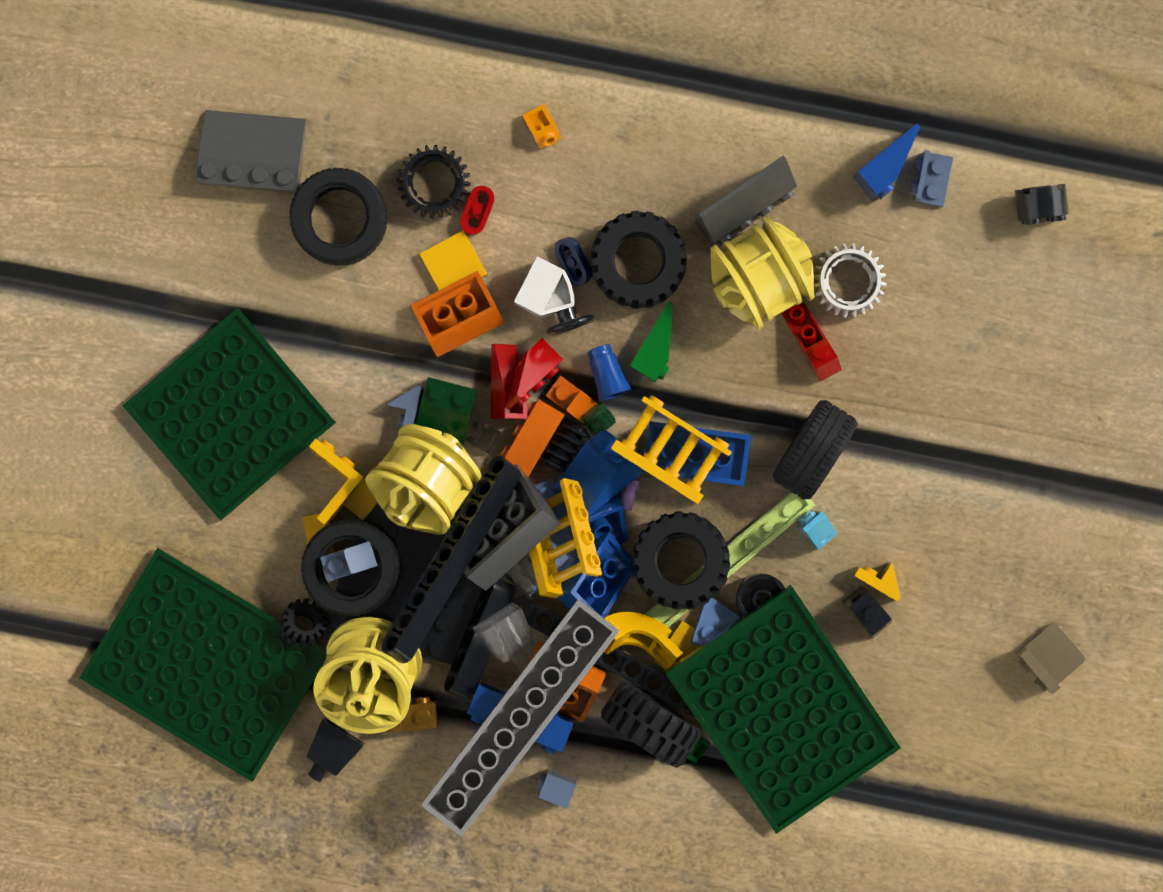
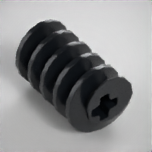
[539,417,591,472]

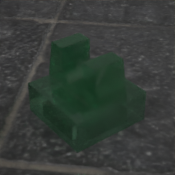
[580,402,616,436]

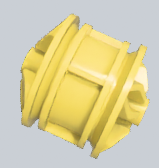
[710,215,815,331]
[366,424,482,535]
[313,617,422,734]

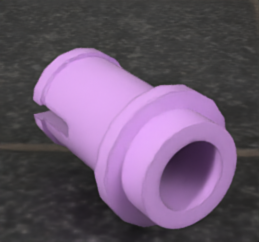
[619,479,641,510]

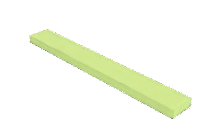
[644,492,815,627]

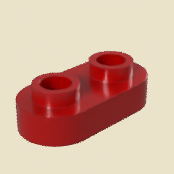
[460,186,495,235]

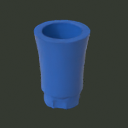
[587,344,632,402]

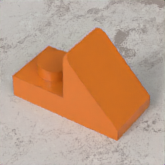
[546,376,600,426]

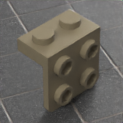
[1015,623,1085,694]

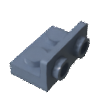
[910,150,953,207]

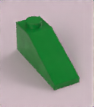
[629,301,673,382]

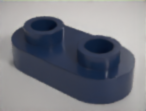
[554,237,592,286]

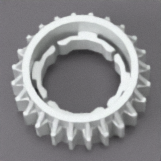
[814,244,887,318]

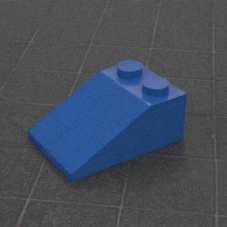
[853,124,920,200]
[552,428,642,517]
[558,532,634,618]

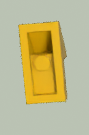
[852,562,900,602]

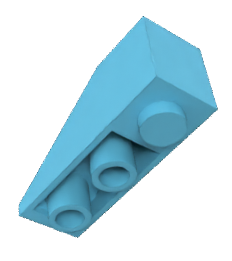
[797,510,838,550]

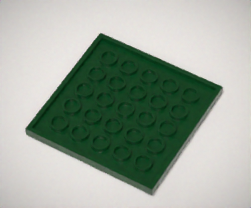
[123,308,336,521]

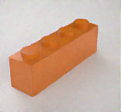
[500,399,565,478]

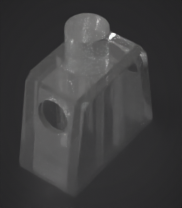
[473,602,533,668]

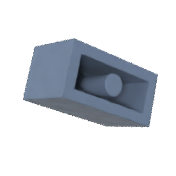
[536,769,576,809]

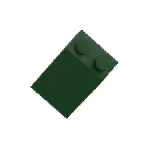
[416,377,478,447]

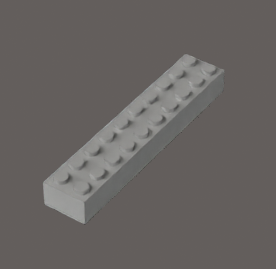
[421,598,619,837]

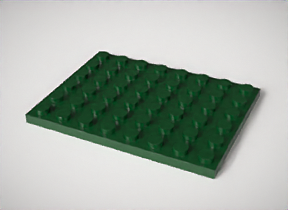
[80,548,327,782]
[664,584,901,834]

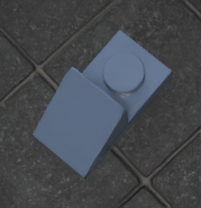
[387,386,423,429]
[320,541,378,582]

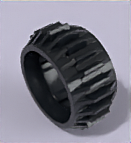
[397,145,471,220]

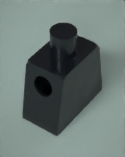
[842,586,892,638]
[306,718,365,782]

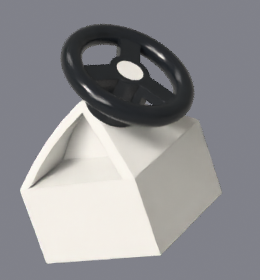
[514,256,595,335]

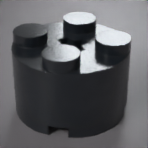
[1015,184,1069,225]
[736,573,785,616]

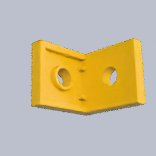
[309,439,364,527]

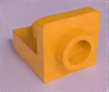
[522,103,561,149]

